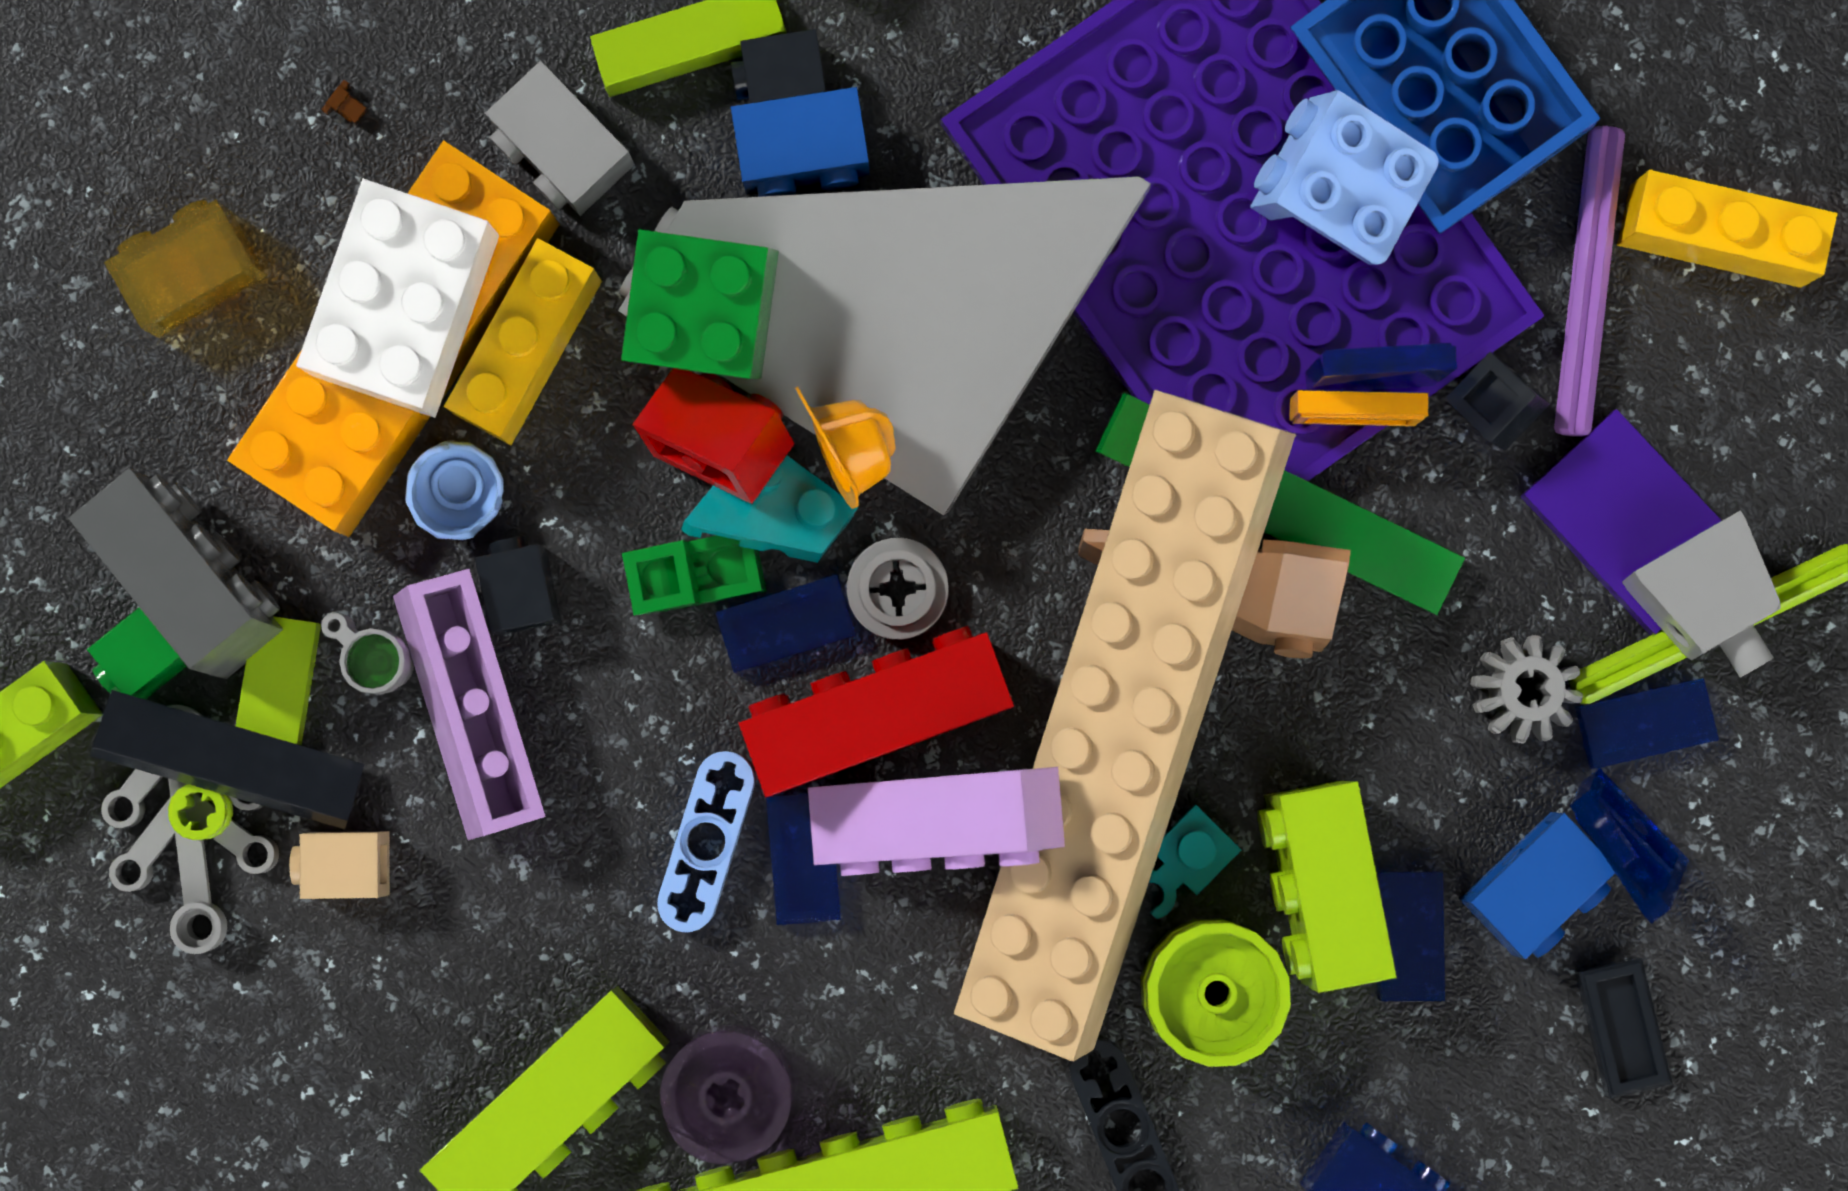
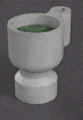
[321,613,414,694]

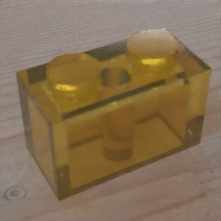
[104,199,268,338]

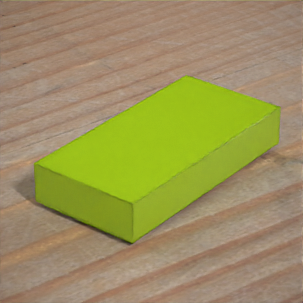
[236,616,321,746]

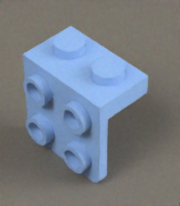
[1250,90,1438,265]

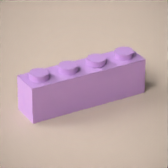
[393,569,545,840]
[808,767,1065,876]

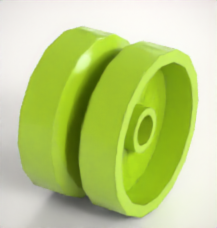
[1141,918,1291,1067]

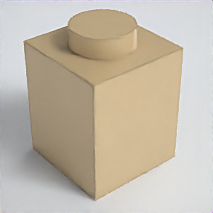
[290,831,390,899]

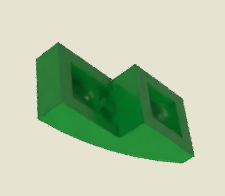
[622,535,767,616]

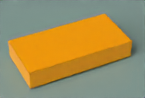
[1290,390,1428,426]

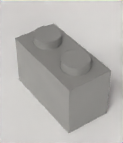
[485,61,635,216]

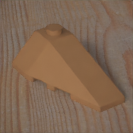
[1078,529,1351,659]

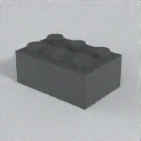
[68,468,283,679]

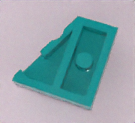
[681,455,858,563]

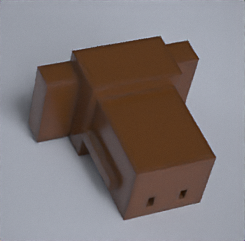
[321,80,367,125]

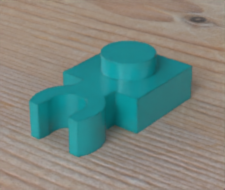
[1149,804,1241,919]

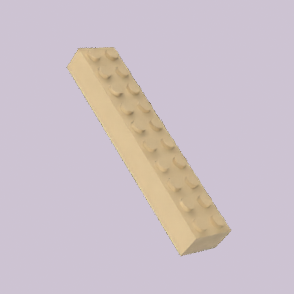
[954,390,1296,1062]

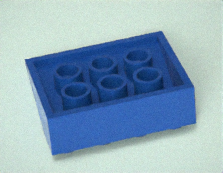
[1290,0,1600,234]

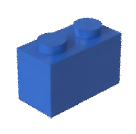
[731,87,870,197]
[1459,812,1618,959]

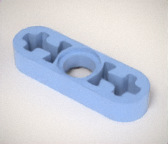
[657,751,755,932]

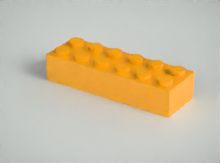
[227,140,560,537]

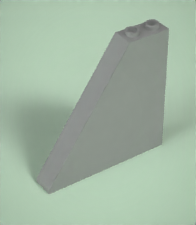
[618,177,1151,515]

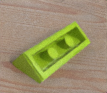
[590,0,787,98]

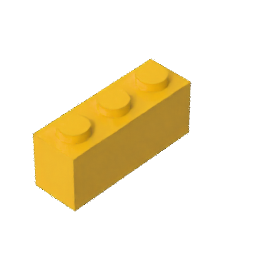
[1617,170,1838,288]
[444,238,602,446]

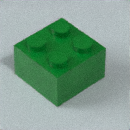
[621,229,779,379]

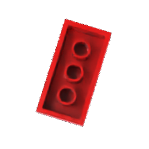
[738,626,1014,797]

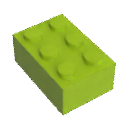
[1257,781,1397,993]

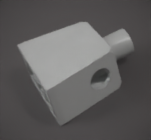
[1622,511,1781,678]

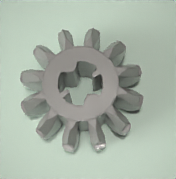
[1471,635,1583,744]

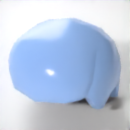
[405,441,504,540]

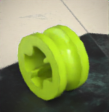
[168,784,233,840]

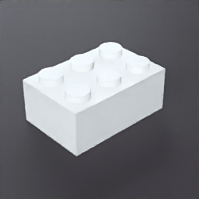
[296,179,500,418]

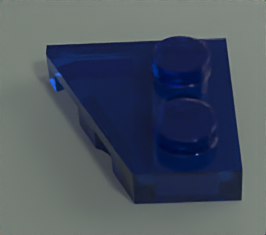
[1570,768,1689,924]

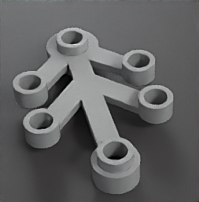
[101,705,279,954]

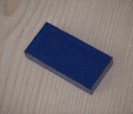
[715,575,856,674]
[1575,678,1719,769]
[766,794,841,925]
[1376,871,1445,1001]

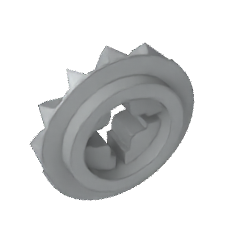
[847,538,948,640]

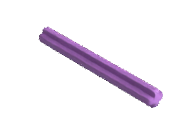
[1554,126,1625,437]

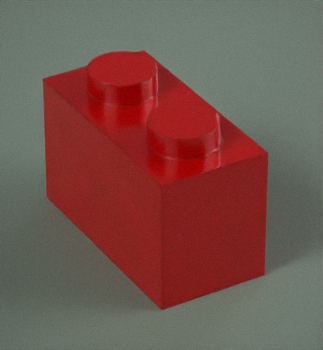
[632,368,795,504]

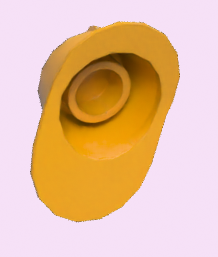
[795,386,896,509]

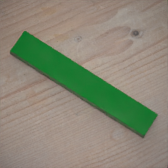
[1096,393,1465,615]

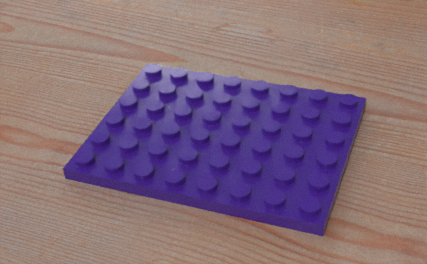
[941,0,1544,481]

